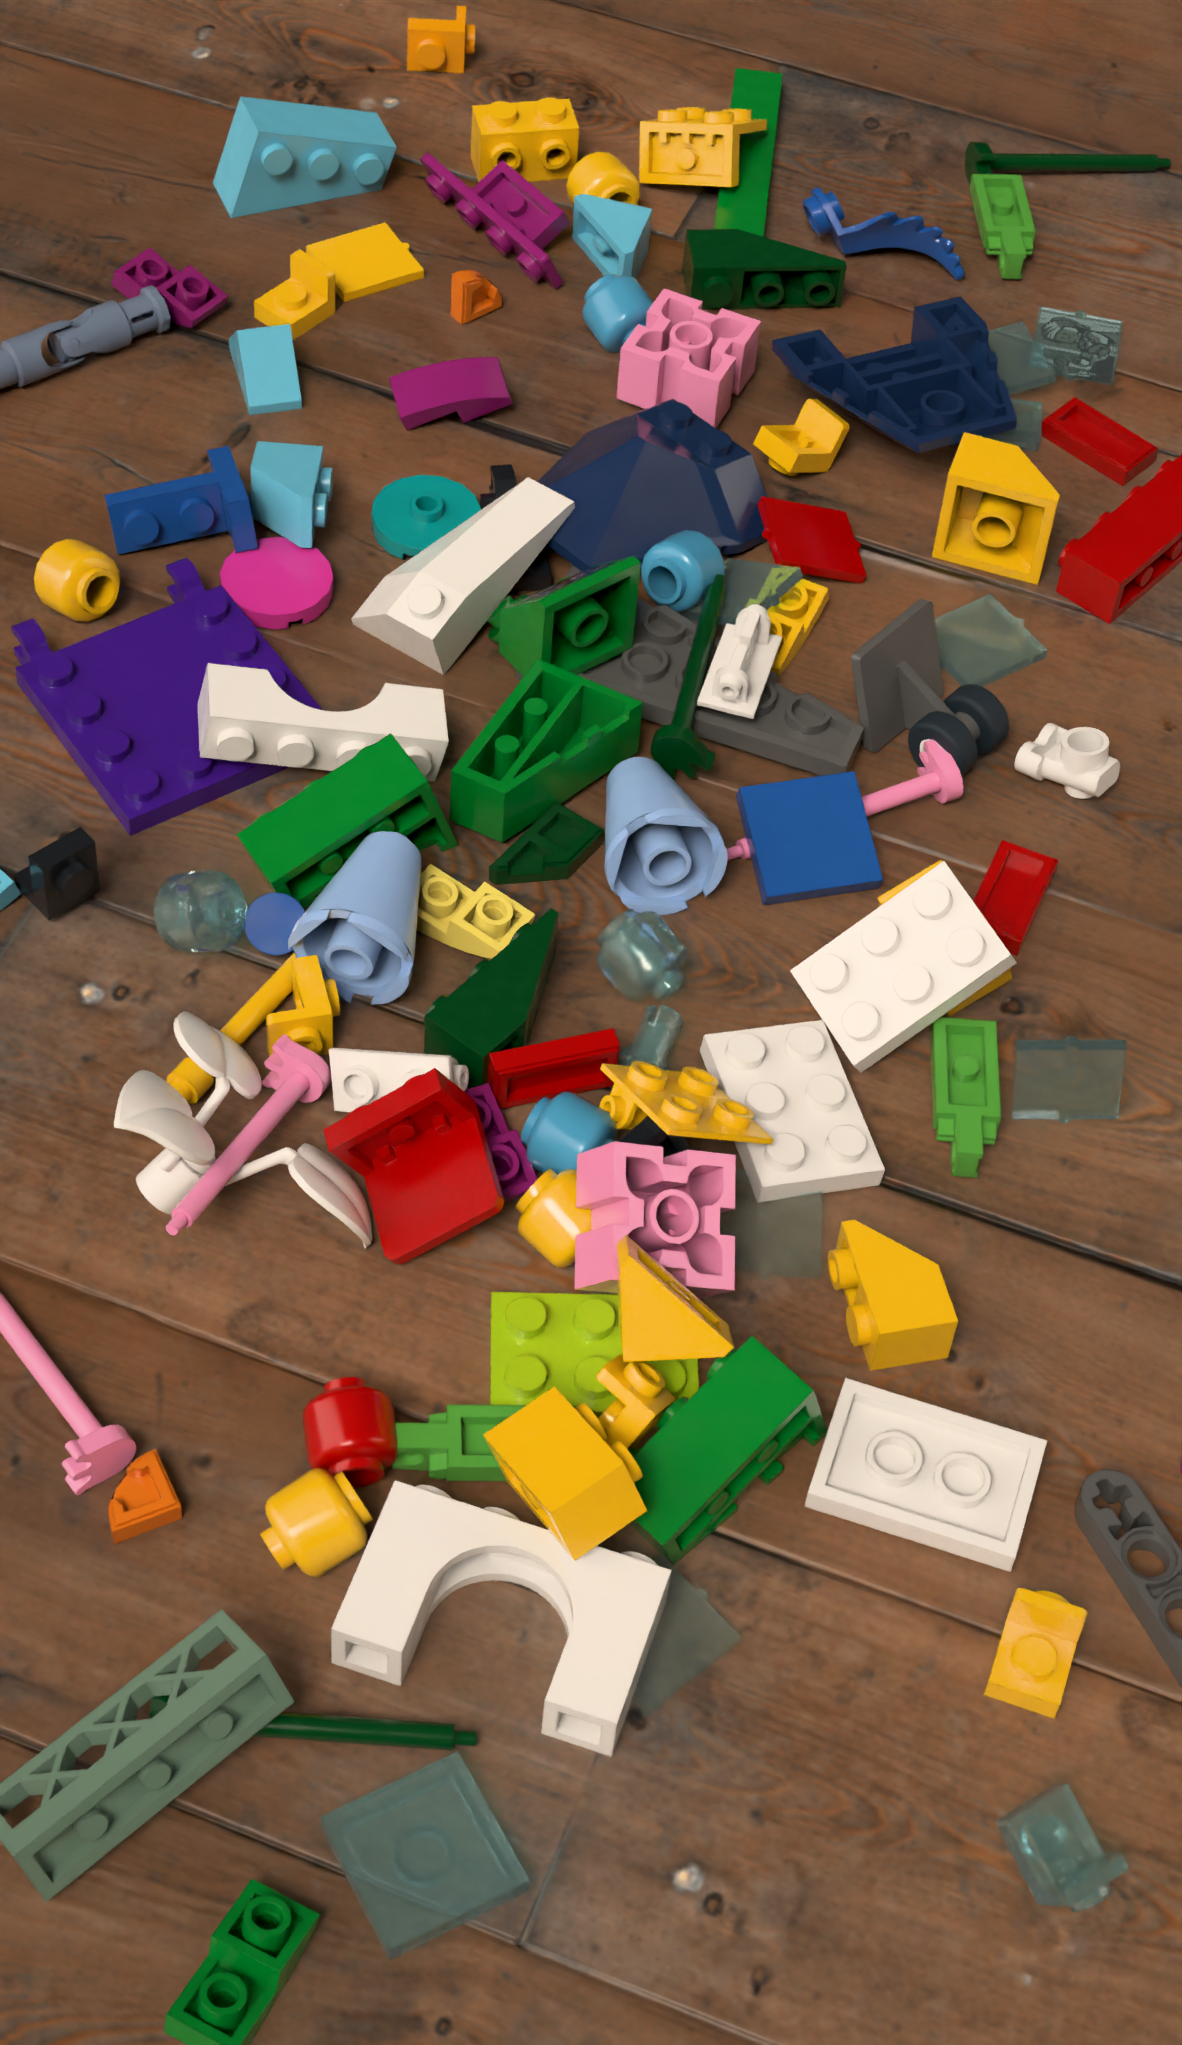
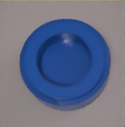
[244,892,305,955]

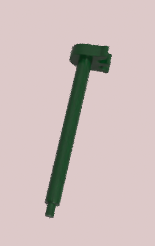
[965,142,1171,184]
[650,574,727,780]
[149,1695,476,1751]

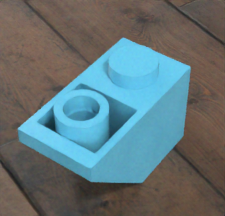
[251,441,333,548]

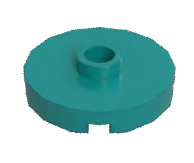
[371,475,482,559]

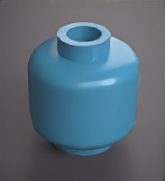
[582,274,654,353]
[641,530,725,612]
[520,1092,618,1174]

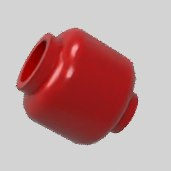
[302,1377,399,1488]

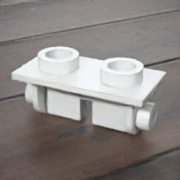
[697,604,782,719]
[329,1048,469,1112]

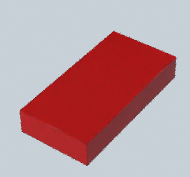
[1039,397,1158,486]
[973,840,1059,956]
[487,1028,620,1109]

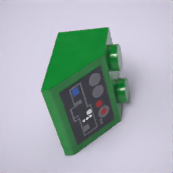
[498,556,641,677]

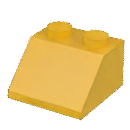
[932,432,1060,585]

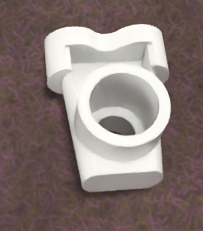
[1014,723,1120,799]

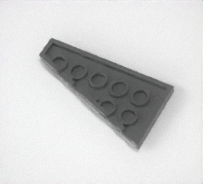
[516,565,864,776]

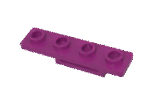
[420,152,570,290]

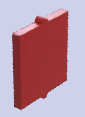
[757,496,867,584]

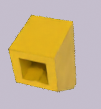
[828,1220,958,1371]

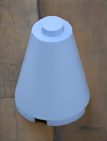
[604,757,728,915]
[288,831,422,1005]

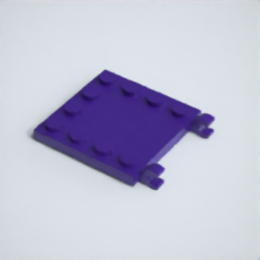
[11,558,322,836]

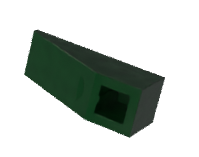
[682,229,847,310]
[424,908,559,1089]

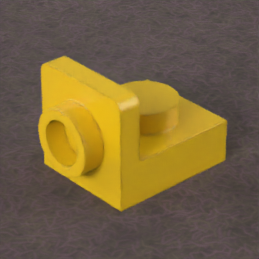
[254,249,335,340]
[596,1353,676,1450]
[984,1588,1087,1719]

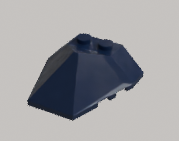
[772,296,1017,453]
[537,399,767,571]

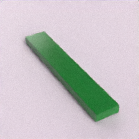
[714,68,783,237]

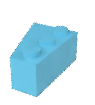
[213,96,397,218]

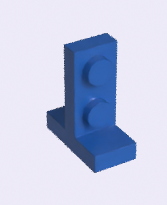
[104,446,258,554]

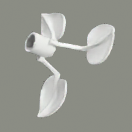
[114,1011,373,1249]

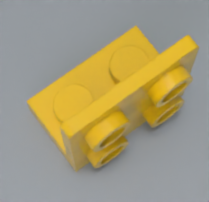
[639,107,767,187]

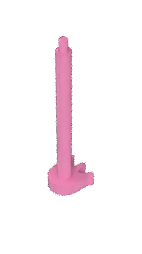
[727,739,963,861]
[166,1034,331,1236]
[0,1292,137,1495]

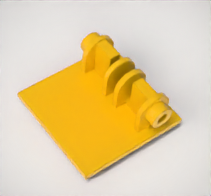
[599,1061,773,1144]

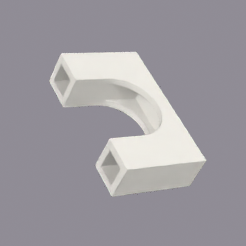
[331,1480,671,1757]

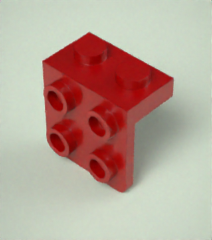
[323,1068,504,1265]

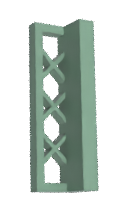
[0,1609,295,1903]

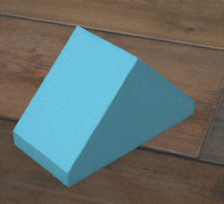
[572,194,652,279]
[229,324,302,415]

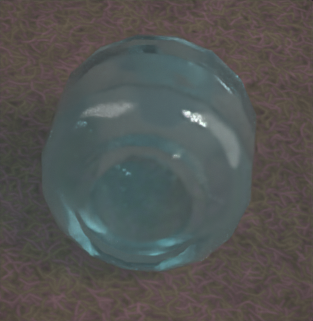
[154,870,247,953]
[596,909,689,1003]

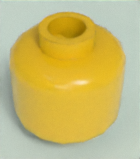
[566,152,640,206]
[34,539,120,622]
[515,1168,591,1268]
[260,1468,373,1578]

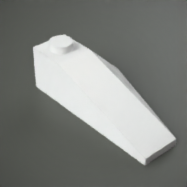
[351,477,575,675]

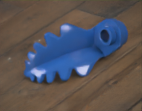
[802,187,965,281]

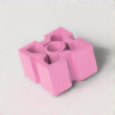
[616,289,761,428]
[575,1141,736,1299]

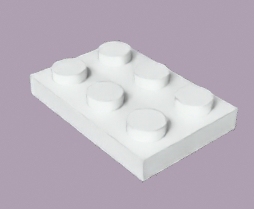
[790,861,1017,1073]
[700,1020,885,1203]
[804,1378,1047,1572]

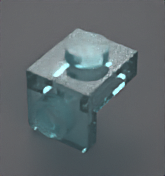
[995,1783,1130,1912]

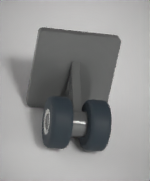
[851,598,1009,776]

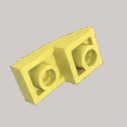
[416,864,535,959]

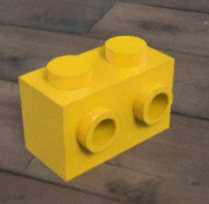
[470,98,579,182]
[483,1386,647,1561]

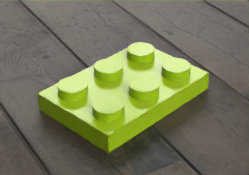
[489,1292,699,1427]

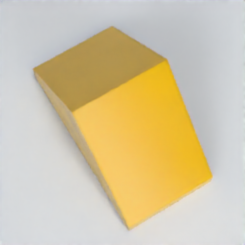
[616,1235,734,1362]

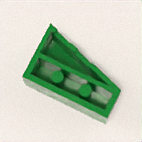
[449,659,643,843]
[236,733,458,909]
[628,1336,827,1566]

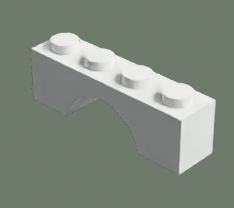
[197,663,449,782]

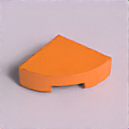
[451,270,502,325]
[108,1449,182,1544]

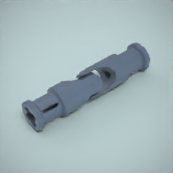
[0,285,170,389]

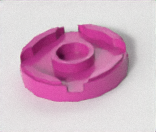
[220,537,334,630]

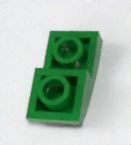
[164,1879,320,2045]

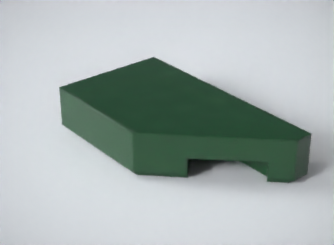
[489,802,604,885]

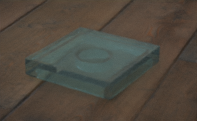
[321,1751,529,1960]

